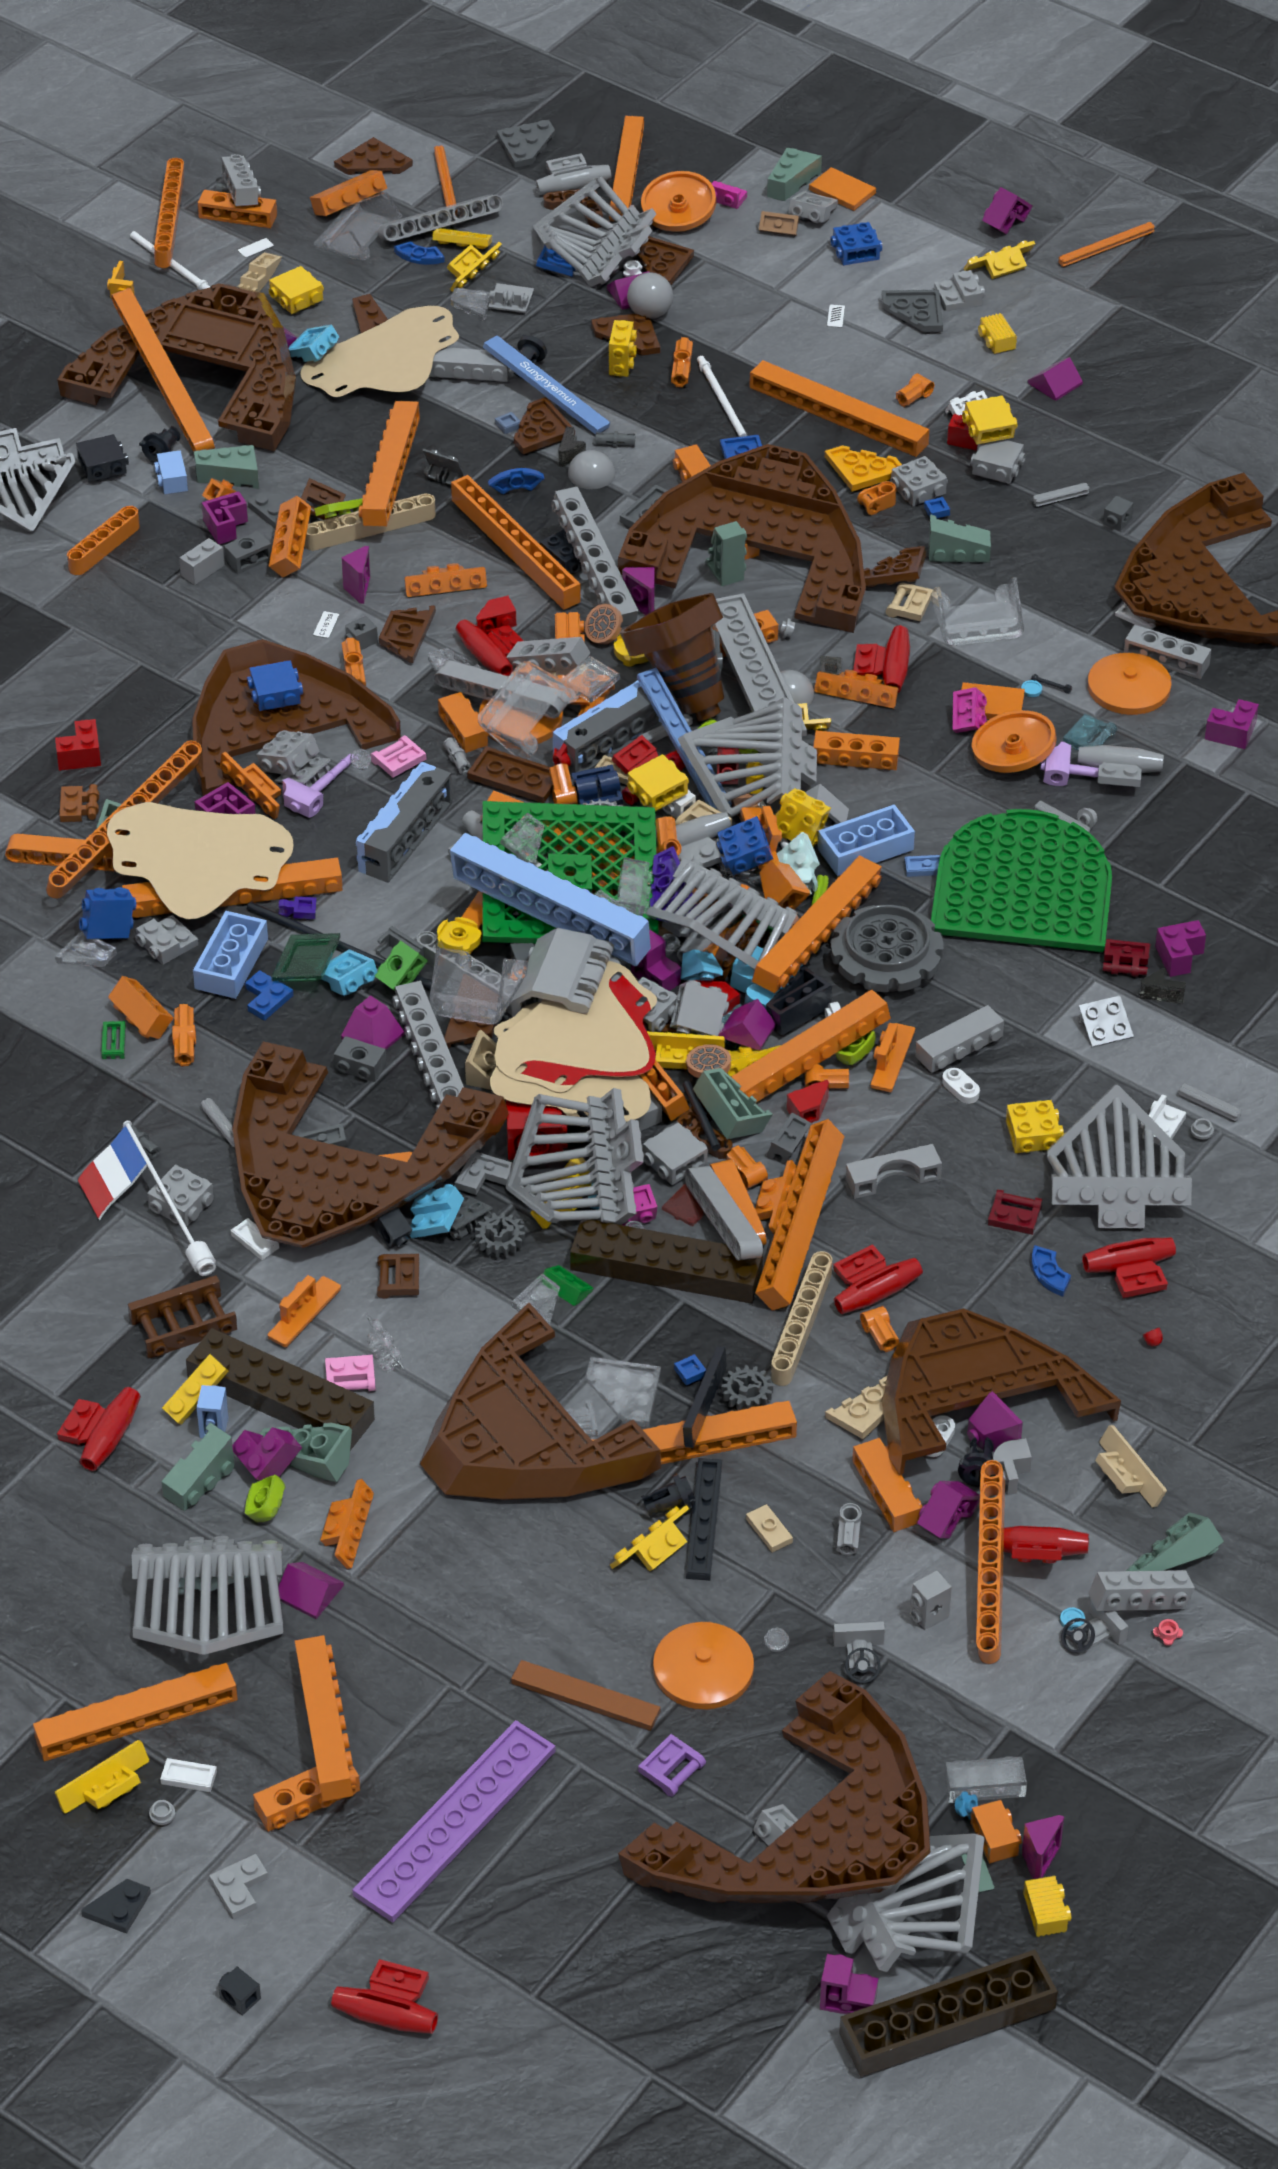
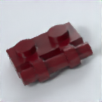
[1103,939,1150,977]

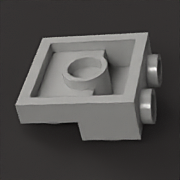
[788,191,838,224]
[934,270,985,311]
[135,915,198,965]

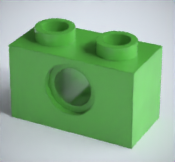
[375,940,428,991]

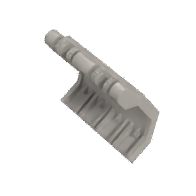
[509,928,614,1017]

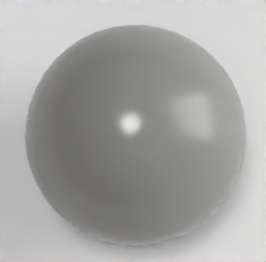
[627,272,673,319]
[568,450,615,489]
[780,670,814,707]

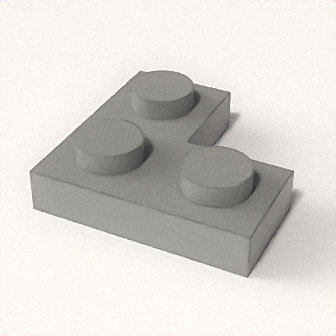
[455,1151,513,1195]
[209,1854,268,1919]

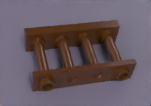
[128,1275,237,1359]

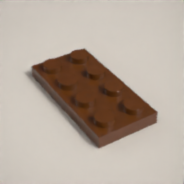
[467,746,553,803]

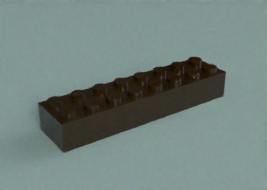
[570,1220,763,1304]
[186,1328,375,1451]
[839,1949,1058,2077]

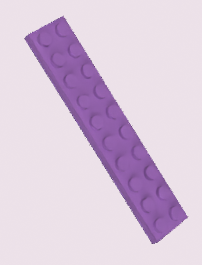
[352,1720,556,1923]

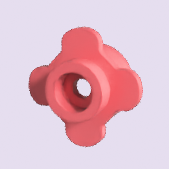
[1153,1619,1183,1645]

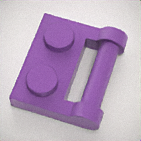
[638,1734,706,1797]

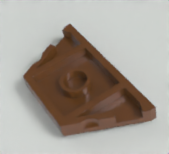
[379,605,436,663]
[444,975,503,1048]

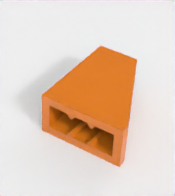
[759,860,810,910]

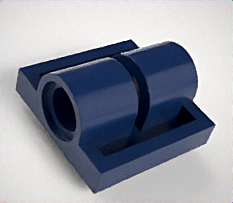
[571,764,623,805]

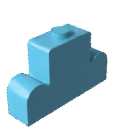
[730,946,803,1009]

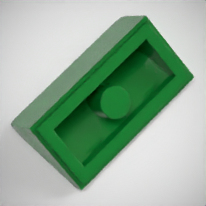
[540,1265,594,1306]

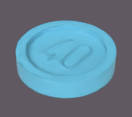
[1021,680,1042,697]
[1060,1607,1085,1630]

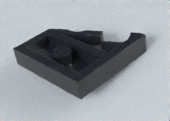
[81,1879,151,1934]

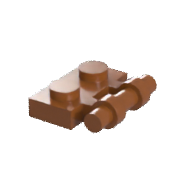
[60,784,100,822]

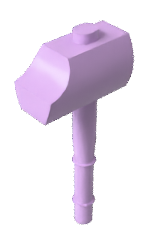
[1040,742,1099,786]
[282,754,355,818]

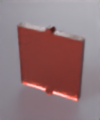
[662,1183,705,1227]

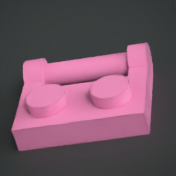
[370,735,426,778]
[325,1355,376,1391]

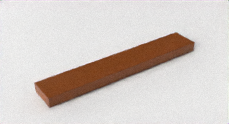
[511,1660,661,1731]

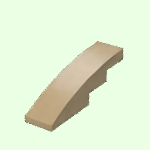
[238,252,282,292]

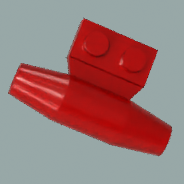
[456,619,524,676]
[853,625,910,693]
[611,735,686,805]
[1082,1237,1176,1298]
[833,1244,923,1314]
[57,1387,141,1471]
[989,1526,1089,1563]
[331,1959,438,2034]

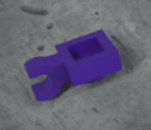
[279,897,317,919]

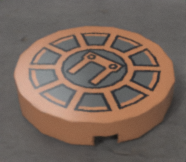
[585,603,623,645]
[686,1045,731,1078]

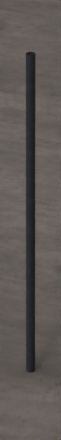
[247,901,513,1022]

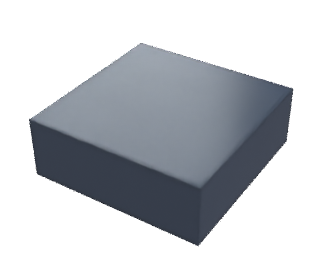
[495,412,521,434]

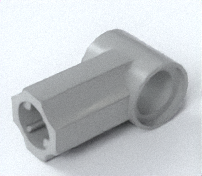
[836,1503,862,1556]

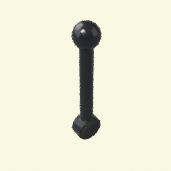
[1031,674,1072,693]

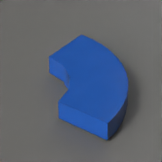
[394,241,445,265]
[488,468,544,495]
[1032,1245,1071,1297]

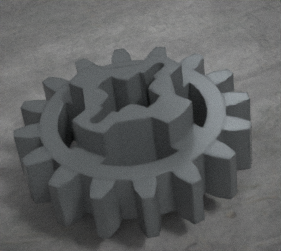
[475,1212,525,1257]
[721,1365,773,1411]

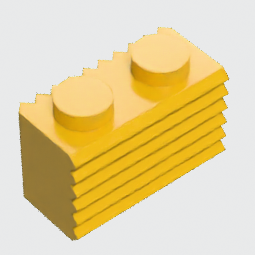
[978,313,1017,354]
[1023,1876,1071,1937]

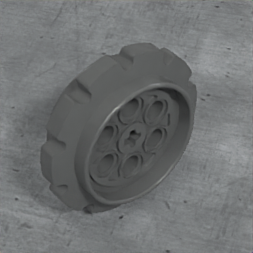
[831,905,944,992]

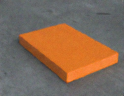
[809,167,876,211]
[961,682,1025,719]

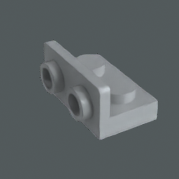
[753,1804,798,1846]

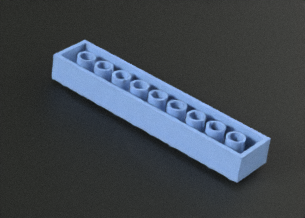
[450,833,651,966]

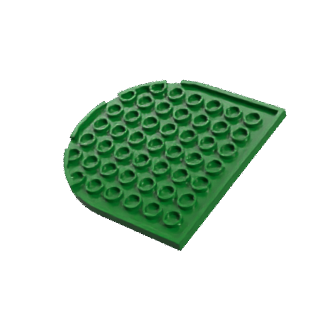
[931,809,1112,952]

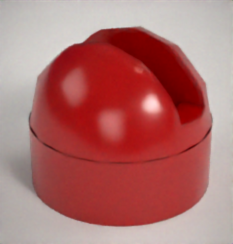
[1142,1327,1163,1347]

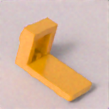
[107,261,135,298]

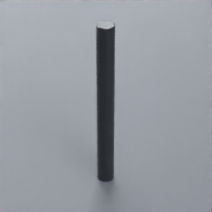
[682,1081,721,1151]

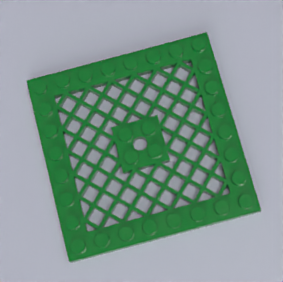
[482,801,659,944]

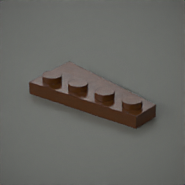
[352,294,388,333]

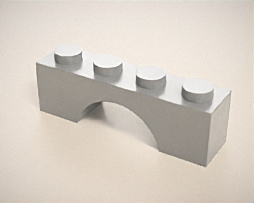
[845,1144,942,1199]

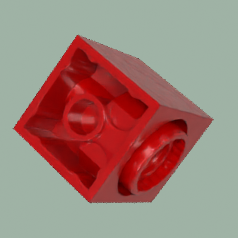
[506,1100,567,1160]

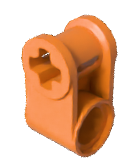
[857,481,896,515]

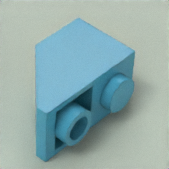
[681,949,723,981]

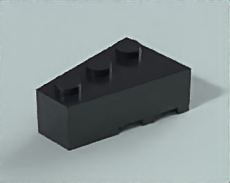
[766,966,833,1035]

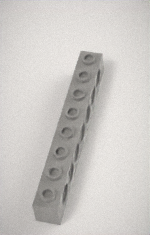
[551,487,638,627]
[392,981,464,1111]

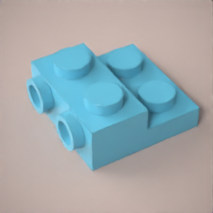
[288,324,339,362]
[315,949,378,996]
[410,1184,464,1238]

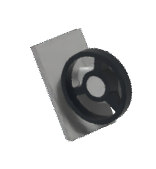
[1061,1598,1128,1653]
[833,1622,885,1683]

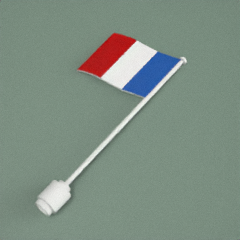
[78,1120,216,1276]

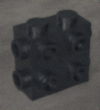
[76,434,129,482]
[540,529,582,574]

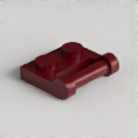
[988,1189,1043,1235]

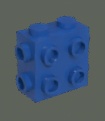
[830,222,883,266]
[247,660,303,711]
[717,816,773,876]
[79,887,136,939]

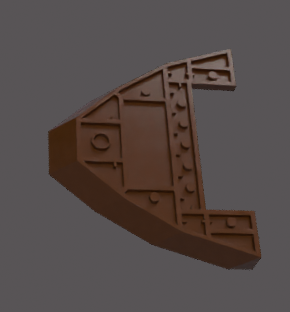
[193,639,401,796]
[420,1302,661,1500]
[882,1308,1121,1475]

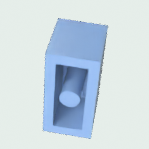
[154,450,188,494]
[197,1385,228,1438]

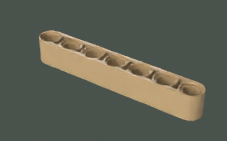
[304,494,436,551]
[771,1251,832,1386]

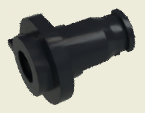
[513,334,547,378]
[139,426,181,462]
[958,1437,996,1487]
[641,1473,696,1518]

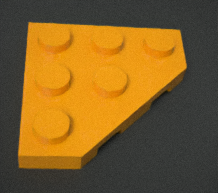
[825,445,902,492]

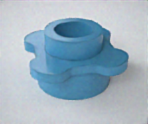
[955,1791,978,1820]

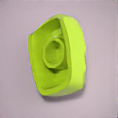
[835,1030,876,1065]
[245,1474,286,1522]

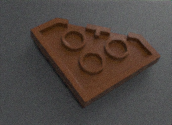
[334,137,413,175]
[637,236,694,285]
[591,314,660,356]
[514,397,575,454]
[864,546,927,587]

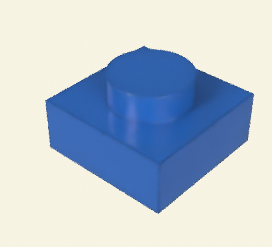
[924,497,950,518]
[674,1354,706,1385]

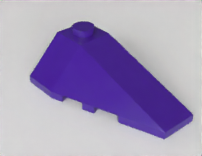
[650,846,703,922]

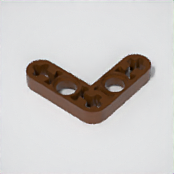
[543,189,603,228]
[713,926,770,982]
[677,1100,733,1159]

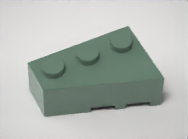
[767,148,822,201]
[194,445,259,489]
[928,515,991,562]
[693,1068,773,1139]

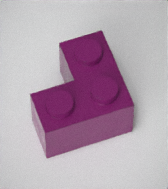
[982,187,1033,234]
[202,491,248,544]
[1205,699,1259,749]
[194,782,256,814]
[1155,920,1206,977]
[631,930,681,991]
[232,1427,302,1480]
[917,1481,980,1538]
[820,1954,879,2014]

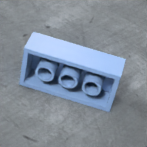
[818,804,915,876]
[193,911,268,999]

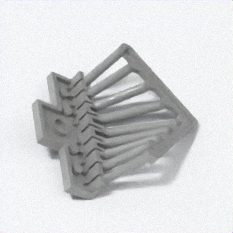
[533,175,656,287]
[0,428,75,533]
[678,697,817,818]
[646,857,800,971]
[1047,1085,1192,1228]
[506,1088,644,1225]
[132,1536,283,1654]
[827,1834,984,1972]

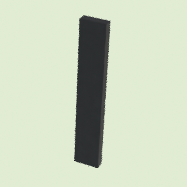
[683,1346,727,1448]
[686,1458,723,1581]

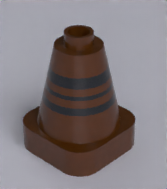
[620,593,724,721]

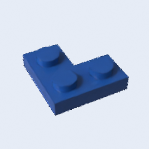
[245,970,294,1021]

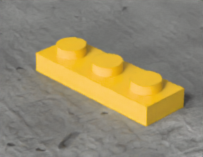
[433,228,492,249]
[162,1354,229,1425]

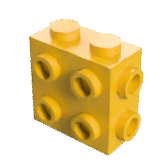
[269,266,324,314]
[609,320,637,377]
[962,395,1017,445]
[627,754,689,811]
[776,788,831,847]
[1006,1100,1064,1153]

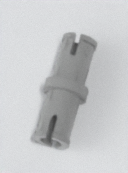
[443,737,472,774]

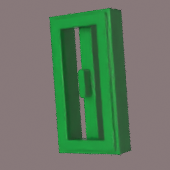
[102,1021,126,1059]

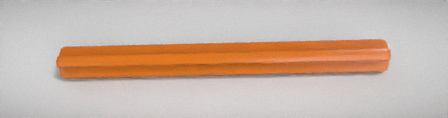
[434,145,458,217]
[1058,222,1154,267]

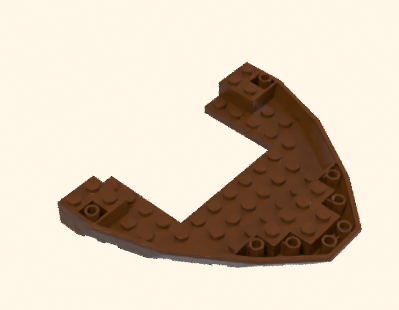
[57,283,296,451]
[617,444,866,633]
[1114,473,1278,646]
[232,1041,509,1248]
[618,1671,931,1903]

